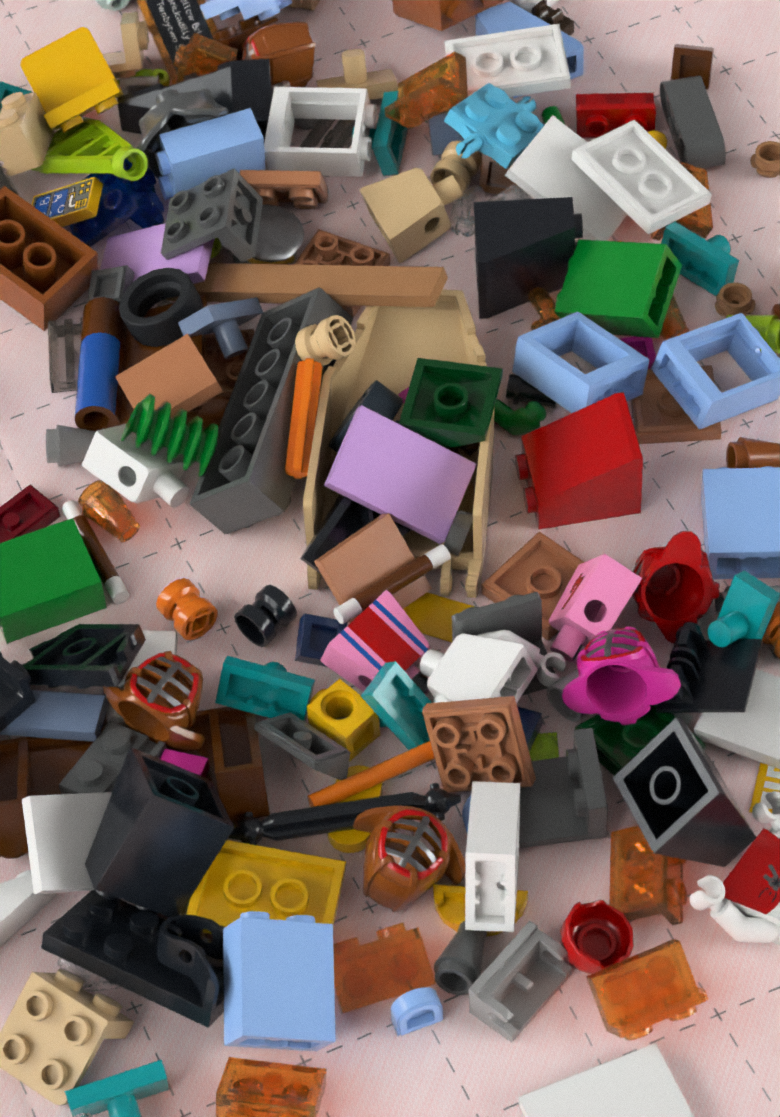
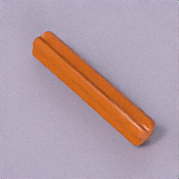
[285,358,323,479]

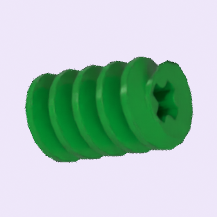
[121,393,218,477]

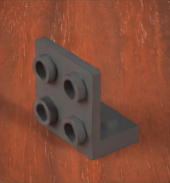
[161,169,263,262]
[451,592,556,696]
[519,728,608,848]

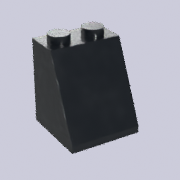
[474,197,583,319]
[613,717,756,867]
[85,748,234,917]

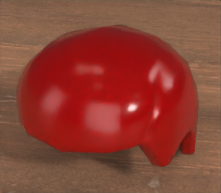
[561,900,634,975]

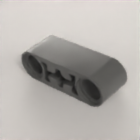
[660,75,726,171]

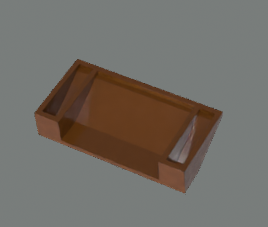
[0,706,270,859]

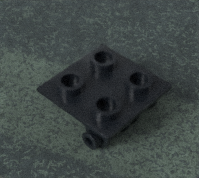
[656,622,763,713]

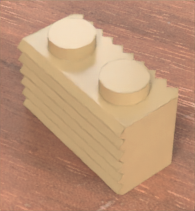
[0,92,55,176]

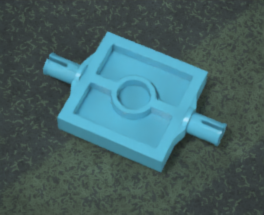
[444,83,544,169]

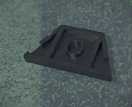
[21,624,146,689]

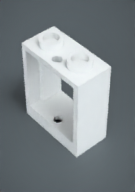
[264,87,377,177]
[465,781,520,932]

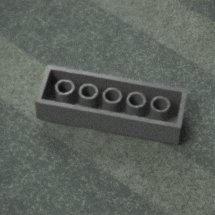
[189,287,353,535]

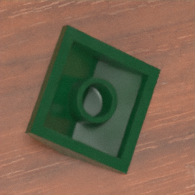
[399,358,503,448]

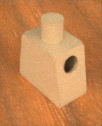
[359,168,463,264]

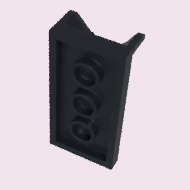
[41,890,225,1028]

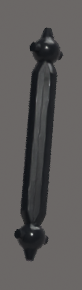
[228,783,461,845]

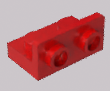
[576,93,656,138]

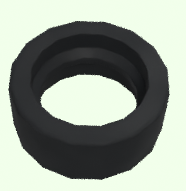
[119,267,203,347]

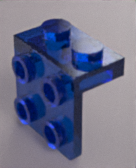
[69,158,165,247]

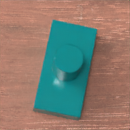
[352,91,410,176]
[661,222,739,296]
[708,570,780,647]
[215,656,315,721]
[361,661,432,750]
[65,1060,169,1117]

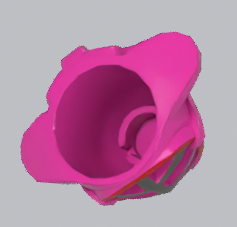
[562,626,681,725]

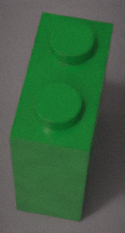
[554,239,682,338]
[0,518,107,643]

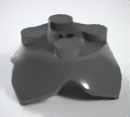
[136,89,229,179]

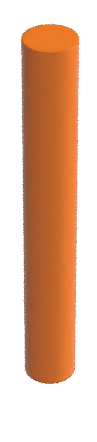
[307,741,435,807]

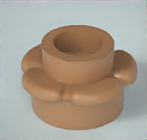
[750,141,780,178]
[714,282,756,318]

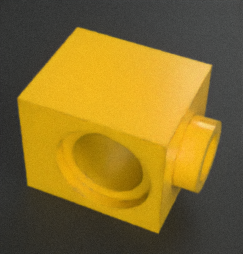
[307,678,381,762]

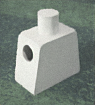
[82,423,190,508]

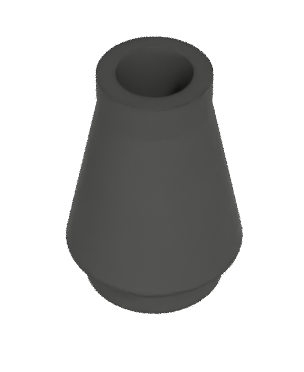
[434,921,487,995]

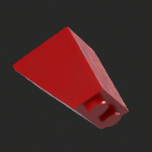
[515,392,643,530]

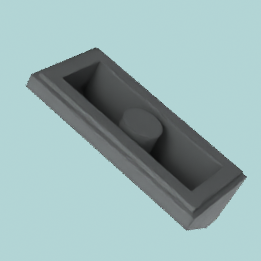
[254,712,350,780]

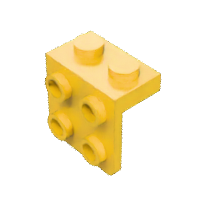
[20,27,124,133]

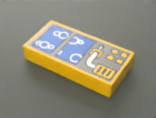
[32,177,103,227]

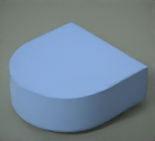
[391,987,443,1036]

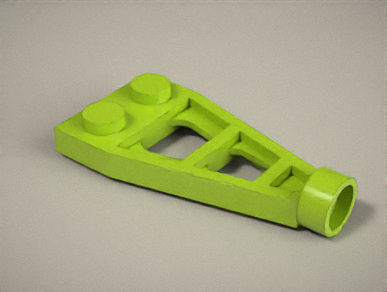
[31,116,148,181]

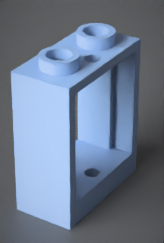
[512,312,650,413]
[651,313,780,430]

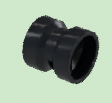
[234,585,297,647]

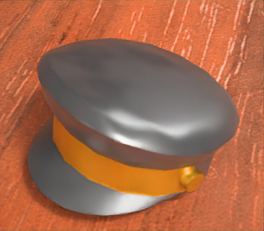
[233,204,304,264]

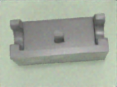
[468,921,572,1042]

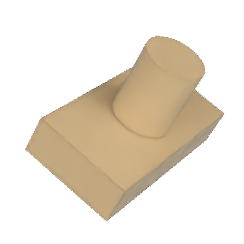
[316,49,398,100]

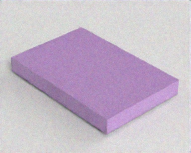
[100,223,214,284]
[324,405,477,544]

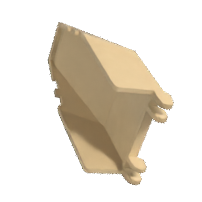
[303,289,495,598]

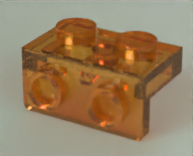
[385,51,468,129]
[586,939,709,1041]

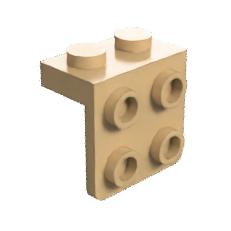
[103,11,149,78]
[0,969,134,1105]

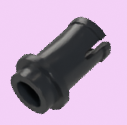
[506,374,557,408]

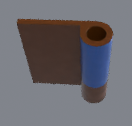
[74,295,207,431]

